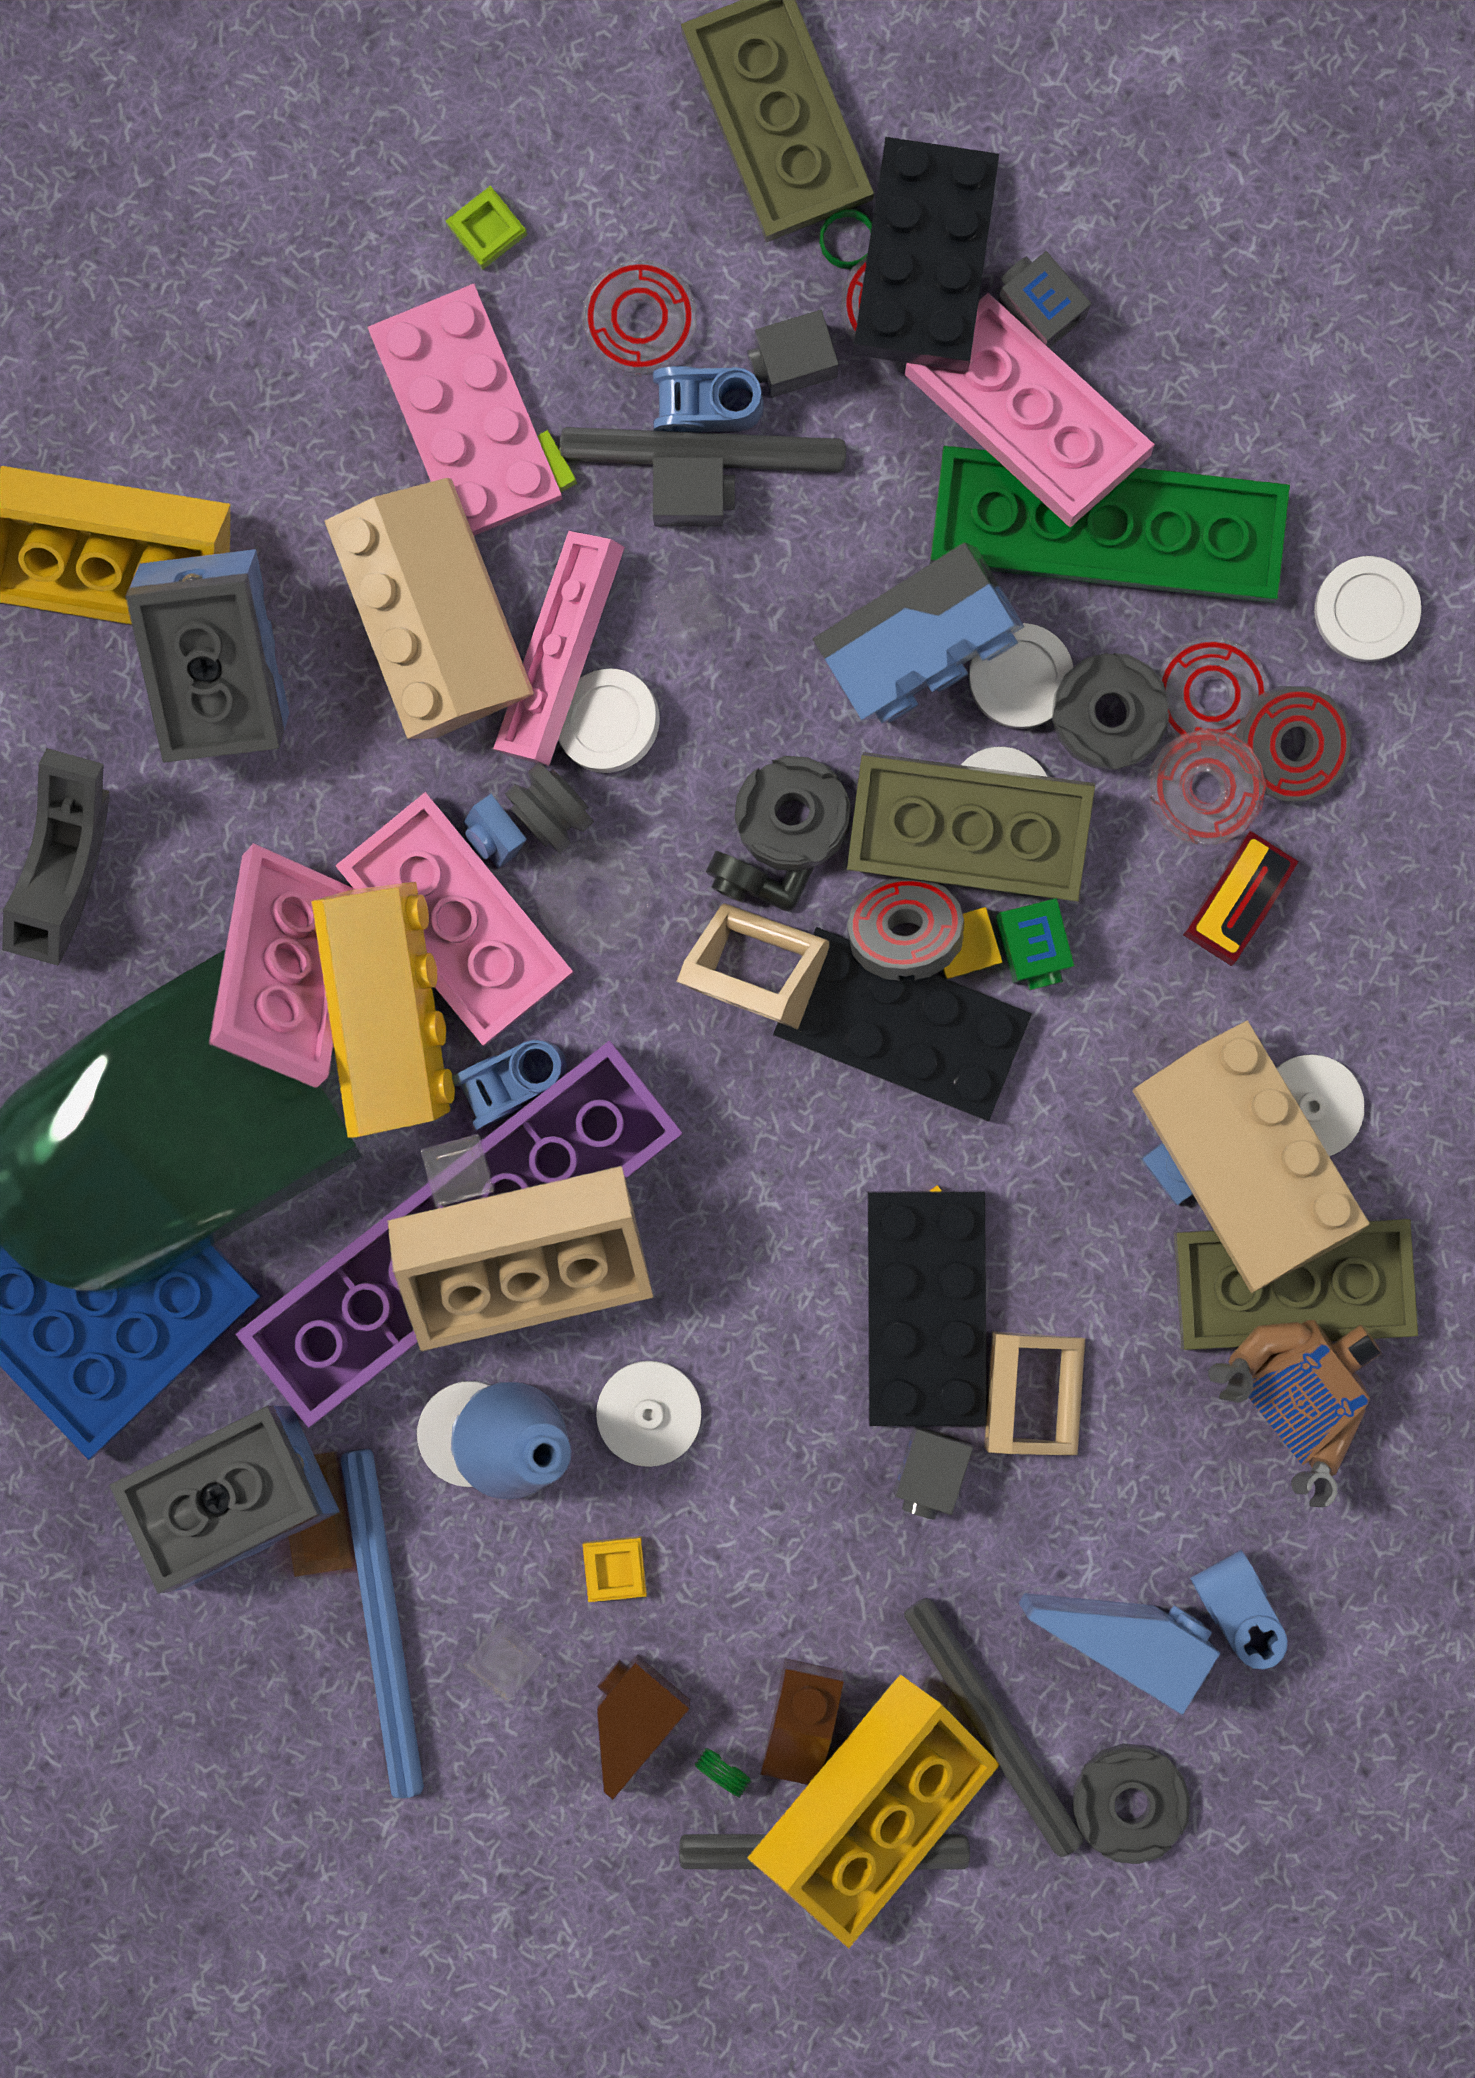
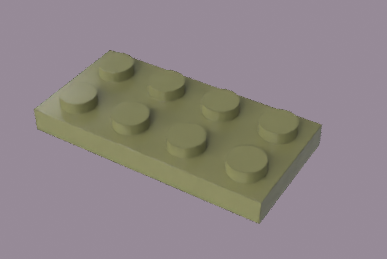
[681,0,874,243]
[847,752,1095,902]
[1174,1219,1418,1350]

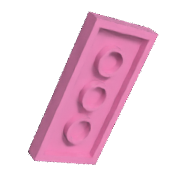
[367,284,563,536]
[905,293,1155,527]
[335,792,574,1046]
[209,843,354,1088]

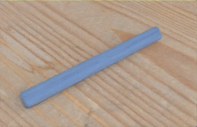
[341,1449,424,1798]

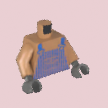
[1208,1320,1382,1507]

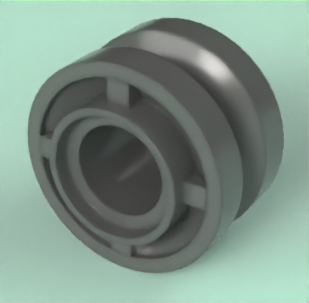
[504,762,594,854]

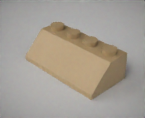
[324,478,535,739]
[1133,1020,1370,1294]
[387,1166,653,1351]

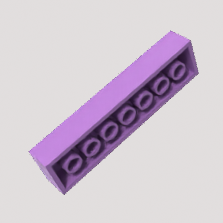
[235,1040,684,1428]

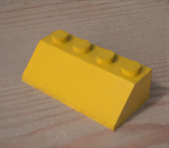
[0,466,231,625]
[312,881,455,1138]
[747,1674,1000,1949]

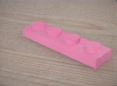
[493,531,625,766]

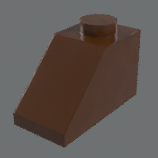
[597,1655,690,1800]
[760,1658,844,1785]

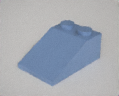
[1019,1593,1220,1715]

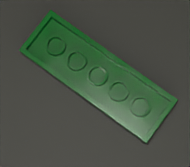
[930,445,1290,603]

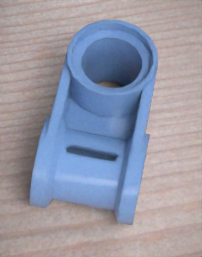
[653,366,764,433]
[452,1040,567,1131]
[1190,1550,1288,1669]

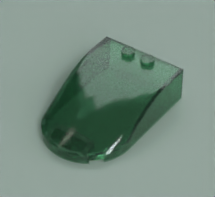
[0,949,362,1293]

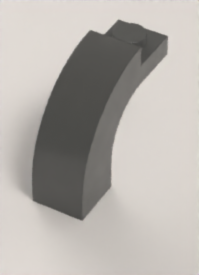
[2,748,109,966]

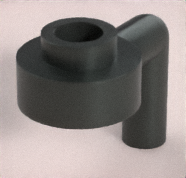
[705,851,815,911]

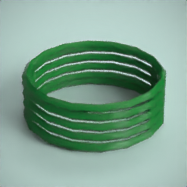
[820,209,872,269]
[695,1748,752,1798]

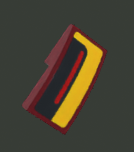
[1183,831,1299,966]

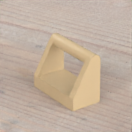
[676,903,829,1029]
[984,1331,1086,1455]

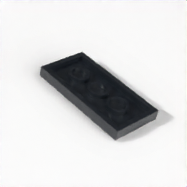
[852,137,999,372]
[773,927,1032,1122]
[867,1190,986,1426]

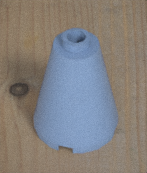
[451,1382,571,1500]

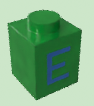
[996,898,1074,991]

